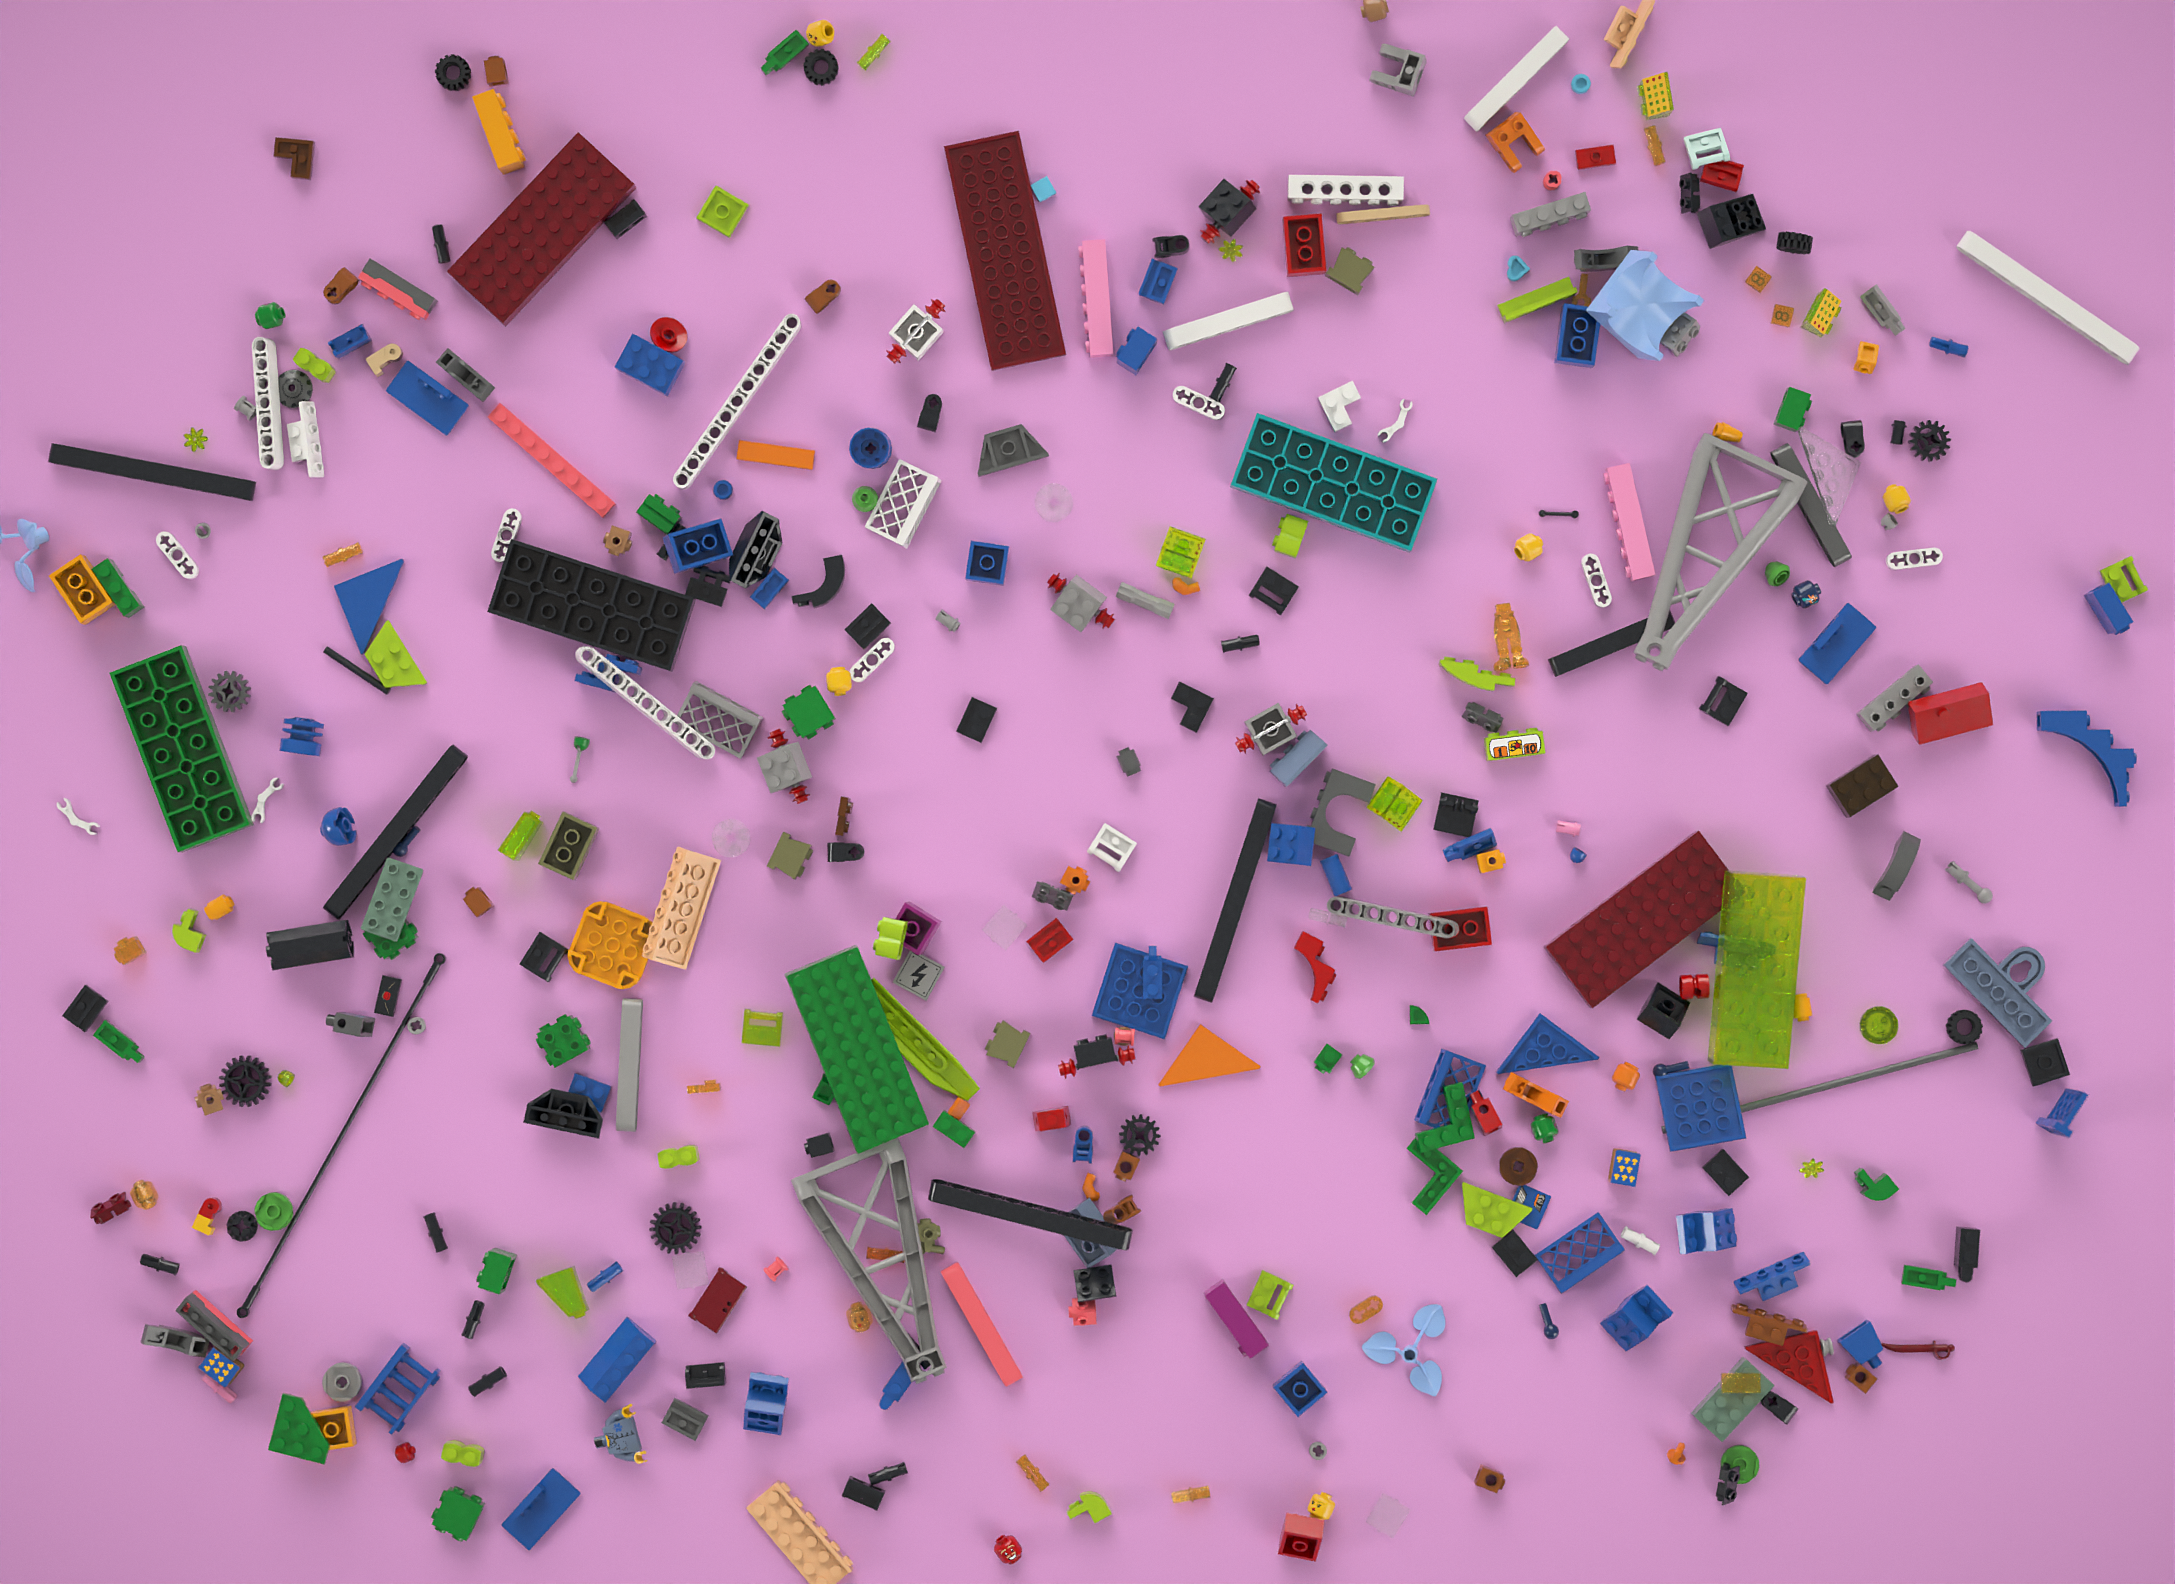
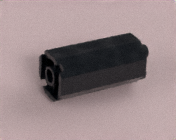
[266,920,354,971]

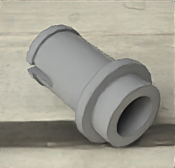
[935,610,961,632]

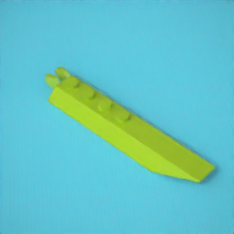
[871,978,980,1101]

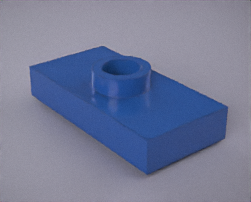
[750,568,789,609]

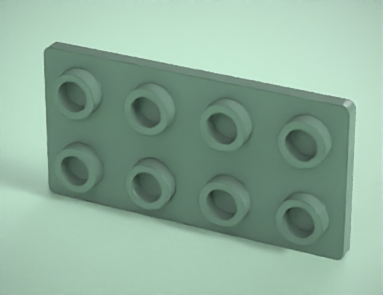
[361,857,423,942]

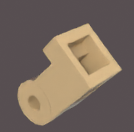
[365,344,403,377]

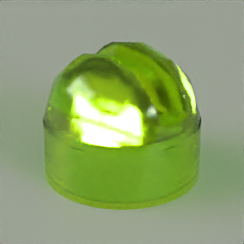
[278,1070,295,1087]

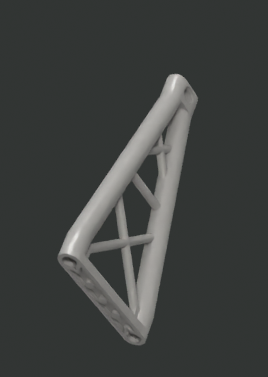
[1633,433,1808,671]
[791,1138,947,1384]

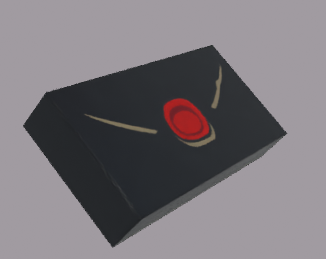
[374,975,402,1017]

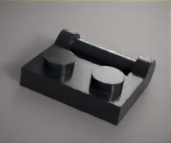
[1248,567,1299,616]
[1699,676,1748,726]
[519,932,568,982]

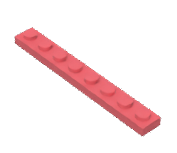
[488,403,616,518]

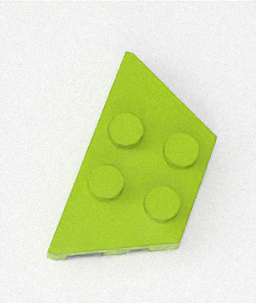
[365,620,427,688]
[1462,1182,1533,1238]

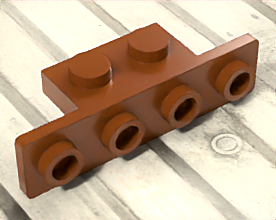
[1731,1303,1808,1346]

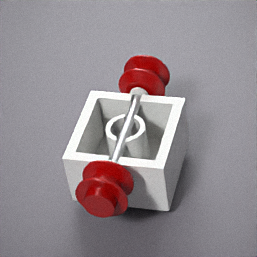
[886,299,946,364]

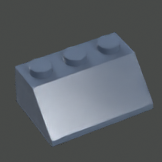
[1269,730,1328,787]
[1064,1198,1117,1268]

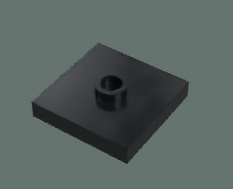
[2020,1038,2070,1087]

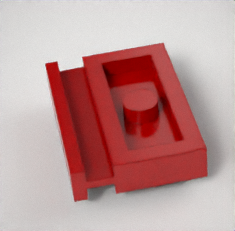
[1700,154,1744,192]
[1026,918,1074,963]

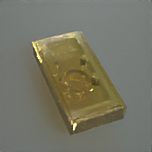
[1721,1373,1761,1393]

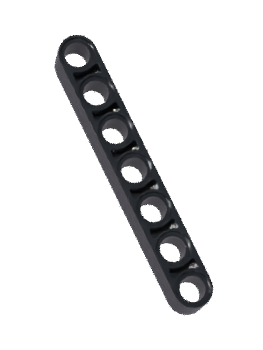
[1548,610,1675,677]

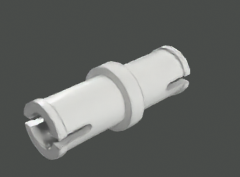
[1620,1226,1660,1255]

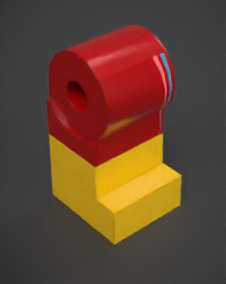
[192,1197,222,1235]

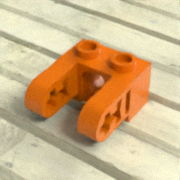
[1485,112,1545,173]

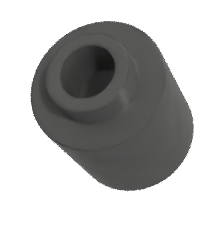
[1116,747,1141,777]

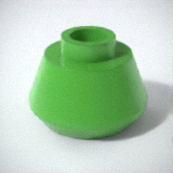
[852,486,878,512]
[1765,561,1790,586]
[1350,1054,1375,1079]

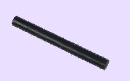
[323,646,391,695]

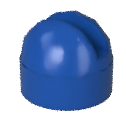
[1570,847,1587,863]

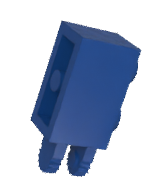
[879,1361,912,1410]

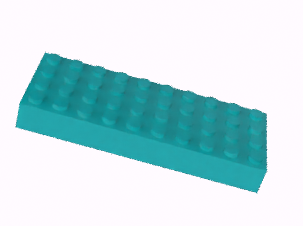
[1230,413,1437,553]

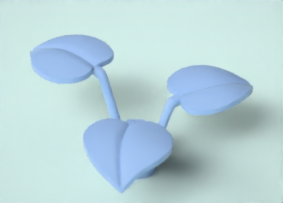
[0,519,49,592]
[1362,1304,1446,1396]

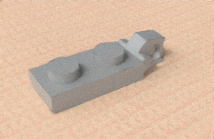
[1860,284,1905,336]

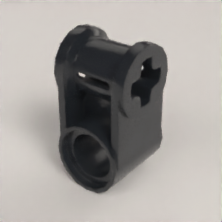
[1152,235,1190,258]
[917,394,942,432]
[1841,420,1865,458]
[827,842,865,862]
[1760,1391,1798,1424]

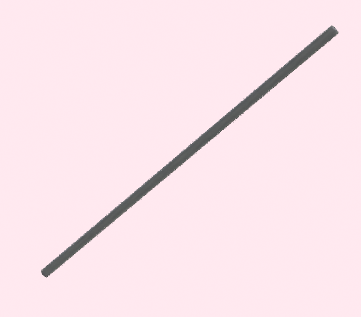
[1661,1042,1978,1134]

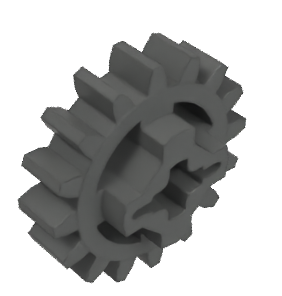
[208,671,251,712]

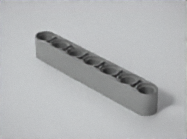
[1327,896,1459,938]
[616,998,643,1132]

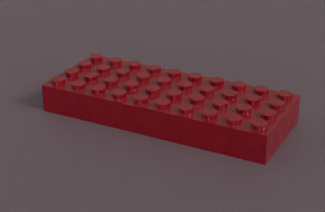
[447,132,636,327]
[1544,831,1745,1008]

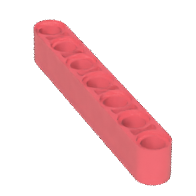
[941,1262,1023,1387]

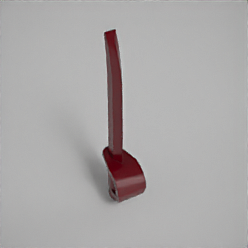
[1881,1341,1955,1360]

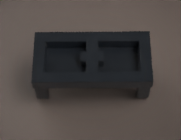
[604,199,647,239]
[685,1362,726,1389]
[842,1476,885,1511]

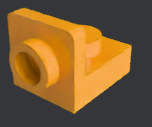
[1853,341,1879,374]

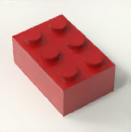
[1282,213,1326,277]
[1428,907,1492,952]

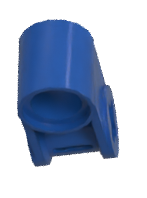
[1073,1126,1093,1164]

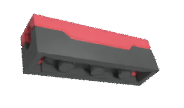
[358,258,438,320]
[175,1290,253,1362]

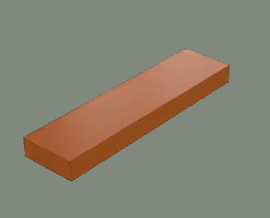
[736,440,815,470]

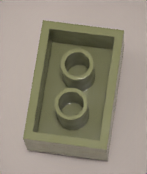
[538,812,600,880]

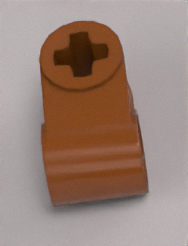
[323,267,359,304]
[804,280,841,314]
[1103,1194,1141,1224]

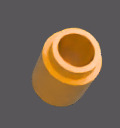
[204,894,234,920]
[1791,993,1813,1022]

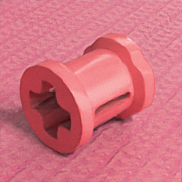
[1543,171,1562,191]
[1115,1028,1135,1046]
[763,1256,789,1282]

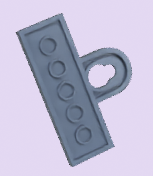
[1943,938,2052,1048]

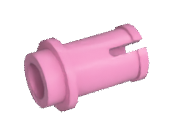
[1556,820,1581,837]

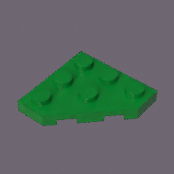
[268,1393,330,1464]

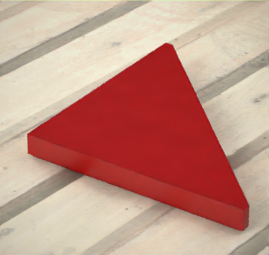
[1744,1330,1834,1404]

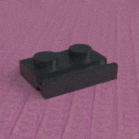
[844,603,891,649]
[956,697,997,743]
[62,985,109,1032]
[1702,1149,1749,1196]
[1492,1230,1538,1277]

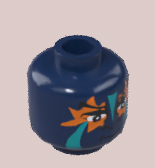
[1791,580,1821,609]

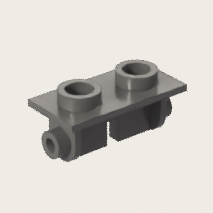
[1462,702,1503,733]

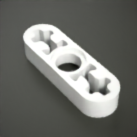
[1173,386,1225,420]
[491,508,522,563]
[156,531,199,579]
[1886,548,1943,570]
[1581,554,1612,608]
[850,638,895,682]

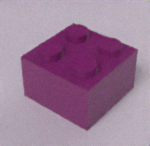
[896,902,942,955]

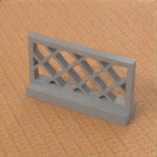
[674,681,764,759]

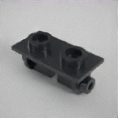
[1679,172,1700,214]
[1716,1463,1740,1505]

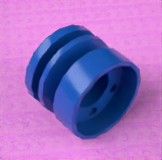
[849,428,892,469]
[279,717,324,756]

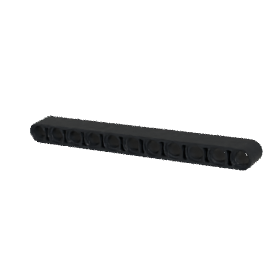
[48,443,256,501]
[323,744,468,920]
[1194,798,1277,1003]
[928,1179,1133,1250]

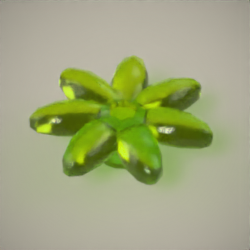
[1219,239,1243,262]
[183,427,208,452]
[1799,1158,1824,1178]

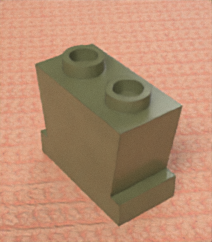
[1325,247,1374,296]
[767,832,813,880]
[984,1020,1030,1068]

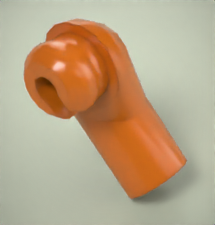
[1082,1173,1100,1202]

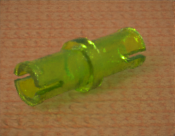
[857,34,891,71]

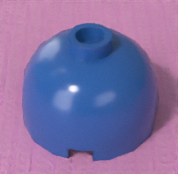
[320,807,357,846]

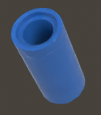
[1320,854,1352,896]

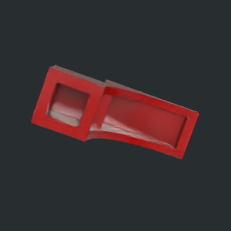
[1294,931,1337,1003]

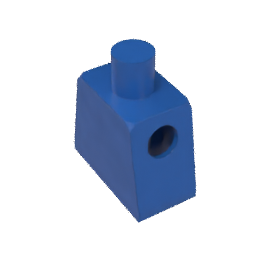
[1837,1319,1883,1369]

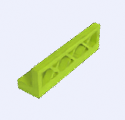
[1497,277,1578,323]

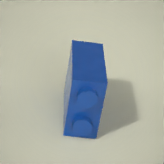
[2084,583,2133,635]

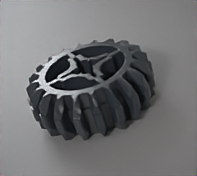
[219,1055,272,1107]
[649,1202,702,1254]

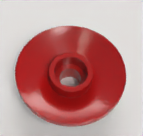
[650,317,687,353]

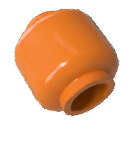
[1612,1062,1640,1092]

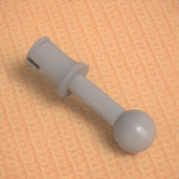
[1945,861,1993,903]

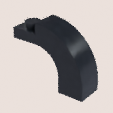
[792,555,845,609]

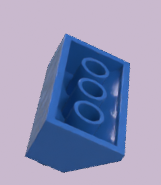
[578,1317,656,1403]

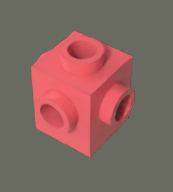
[1069,1298,1097,1326]

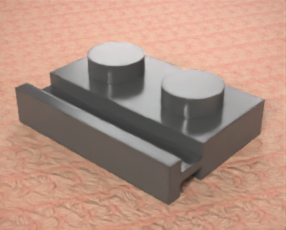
[661,1398,709,1441]

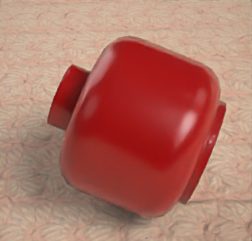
[395,1442,416,1463]

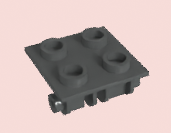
[1032,881,1073,911]

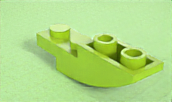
[1439,657,1516,692]

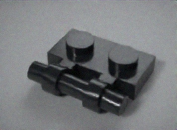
[685,565,731,607]

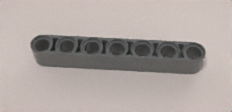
[1770,443,1852,567]

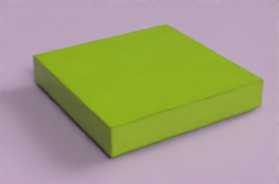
[696,185,749,238]

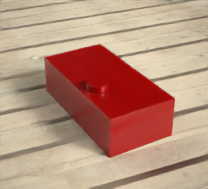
[1908,682,1993,745]

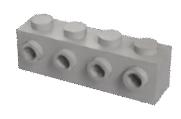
[1510,192,1591,237]
[1856,664,1933,732]

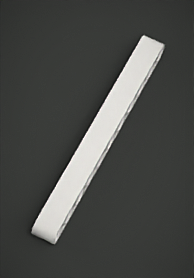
[1956,231,2140,365]
[673,314,801,490]

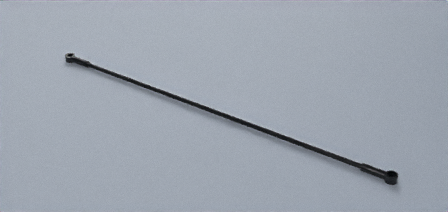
[237,953,446,1318]

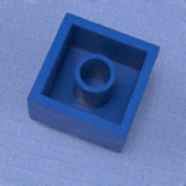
[1116,327,1157,375]
[965,541,1009,586]
[1267,823,1315,866]
[1272,1360,1328,1417]

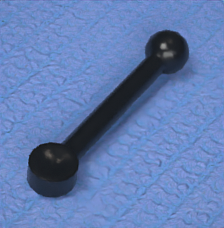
[1539,510,1579,518]

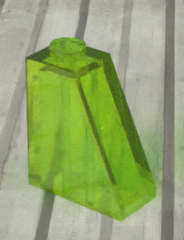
[498,810,543,861]
[536,1266,589,1319]

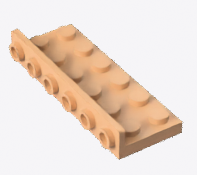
[642,847,721,970]
[746,1480,853,1584]

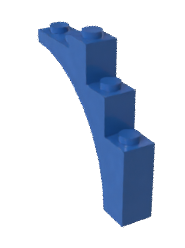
[2037,711,2137,807]

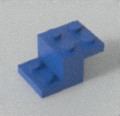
[574,654,642,693]
[1676,1208,1737,1254]
[1600,1285,1673,1351]
[743,1372,789,1435]

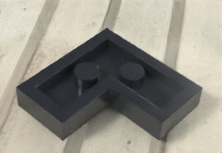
[1171,681,1214,733]

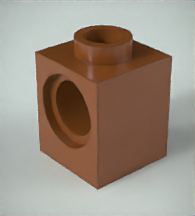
[484,56,509,87]
[463,887,495,917]
[1113,1150,1140,1182]
[1845,1362,1878,1394]
[1474,1464,1505,1493]

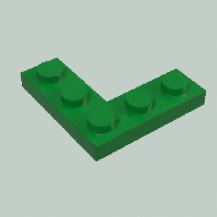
[1415,1082,1475,1153]
[1406,1137,1463,1215]

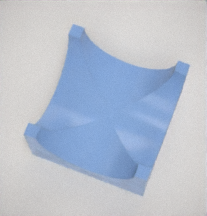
[1586,250,1704,361]

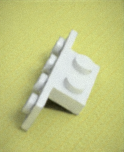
[287,401,324,478]

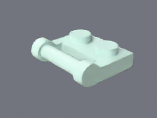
[1684,128,1730,170]

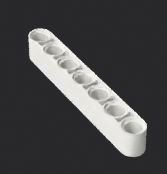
[1463,26,1570,132]
[1163,292,1294,350]
[252,337,284,470]

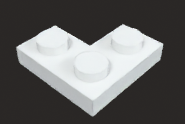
[1318,381,1361,432]

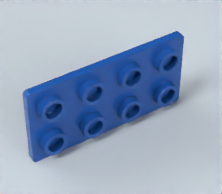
[386,361,469,435]
[1798,603,1876,684]
[501,1468,581,1550]

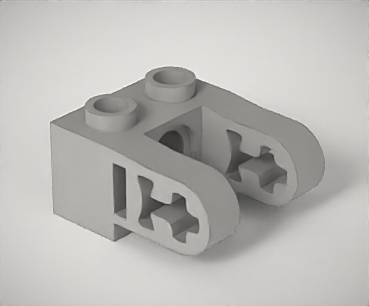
[1369,44,1427,97]

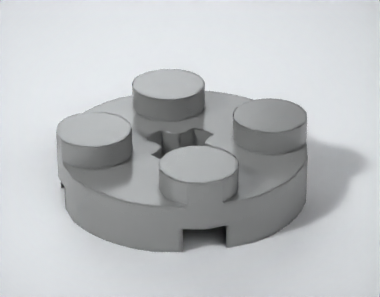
[322,1362,362,1402]

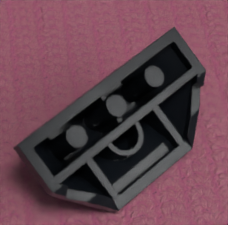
[729,511,782,588]
[523,1088,603,1139]

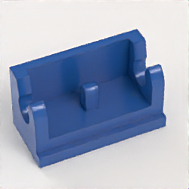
[328,324,372,359]

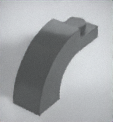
[436,348,495,402]
[140,1324,209,1358]

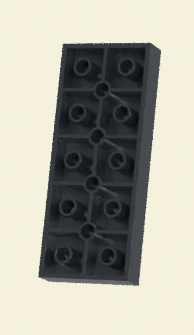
[487,539,696,672]

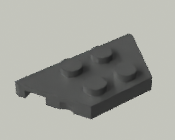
[978,424,1049,477]

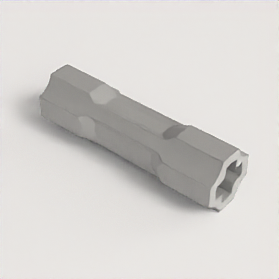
[1116,582,1175,619]

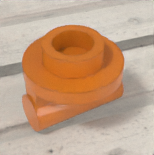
[1667,1443,1686,1465]

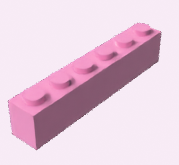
[1079,239,1113,358]
[1603,463,1656,581]

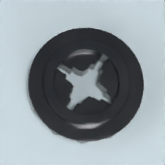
[226,1211,258,1242]

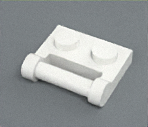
[1087,823,1137,872]

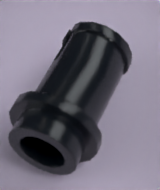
[1890,420,1907,445]

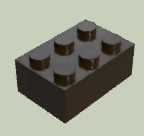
[1826,754,1899,818]

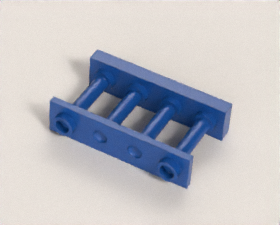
[355,1343,441,1435]

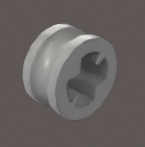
[407,1017,426,1034]
[1820,1338,1834,1356]
[1309,1442,1327,1460]

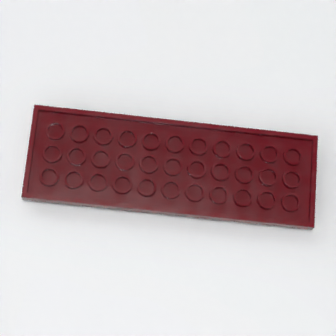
[944,131,1066,371]

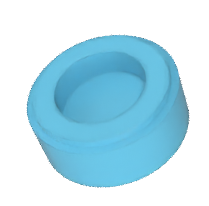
[1571,74,1591,94]

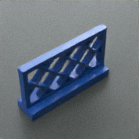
[1414,1048,1486,1128]
[2036,1088,2089,1138]
[1535,1212,1625,1294]

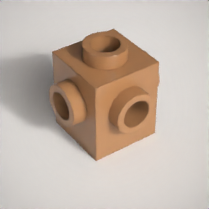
[603,525,632,556]
[194,1084,224,1116]

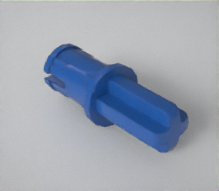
[1929,337,1968,358]
[587,1261,624,1292]

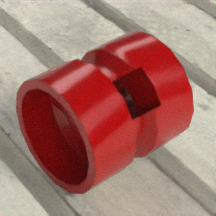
[1679,974,1710,1000]

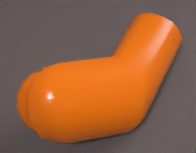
[1172,577,1200,595]

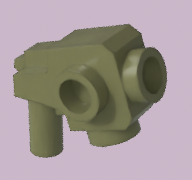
[917,1218,945,1254]

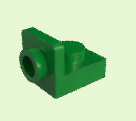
[1313,1043,1342,1074]
[812,1073,834,1105]

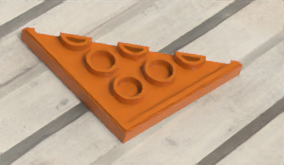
[1158,1024,1261,1087]

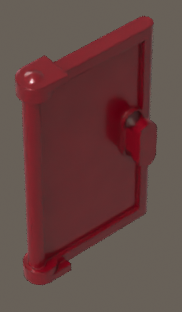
[688,1267,747,1334]

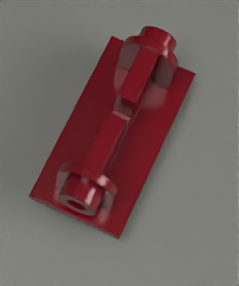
[90,1192,132,1224]

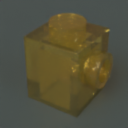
[113,936,147,965]

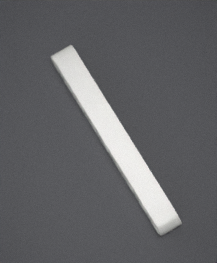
[575,647,715,759]

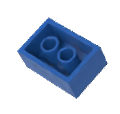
[1554,303,1600,368]
[615,333,685,397]
[663,518,733,574]

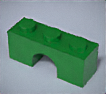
[92,558,144,618]

